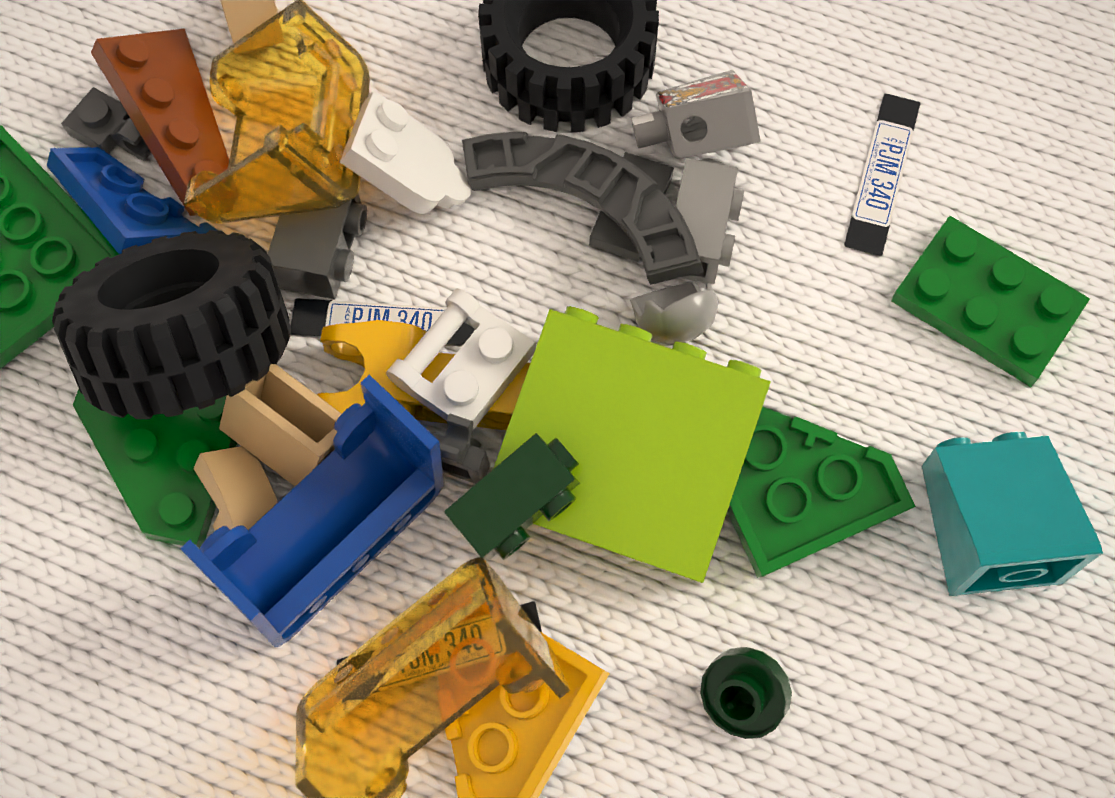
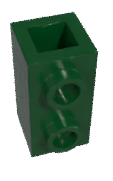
[444,433,580,560]

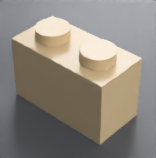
[219,364,342,487]

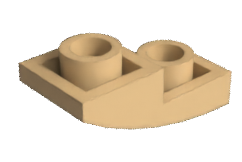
[193,446,278,531]

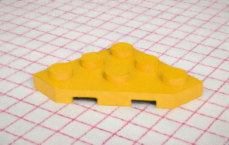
[426,582,610,798]

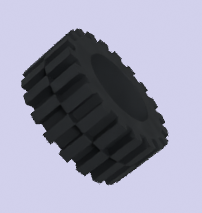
[478,0,659,133]

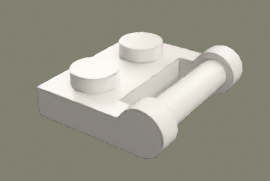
[386,288,536,430]

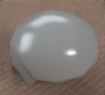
[630,282,718,345]

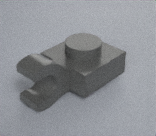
[61,87,151,161]
[432,413,490,484]

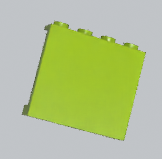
[493,306,771,583]

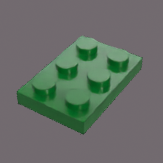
[891,215,1091,387]

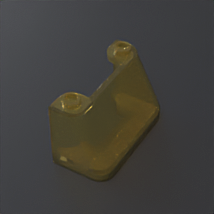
[184,0,370,224]

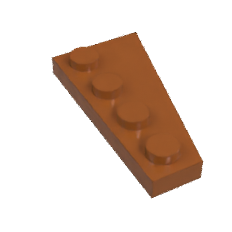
[90,28,241,217]

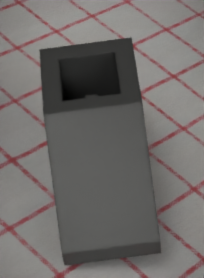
[267,180,367,300]

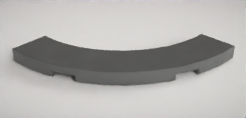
[462,132,704,285]

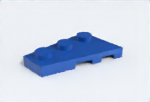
[47,147,218,254]

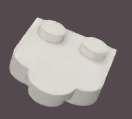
[340,90,471,214]

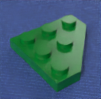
[73,389,237,549]
[727,407,916,578]

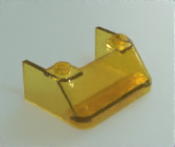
[295,557,570,798]

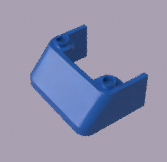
[180,375,444,647]

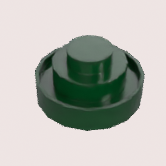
[700,647,792,739]

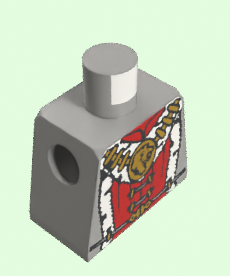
[631,70,761,159]

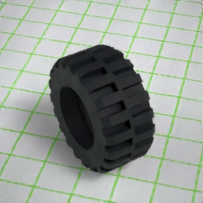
[52,230,291,419]

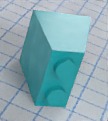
[921,432,1103,596]

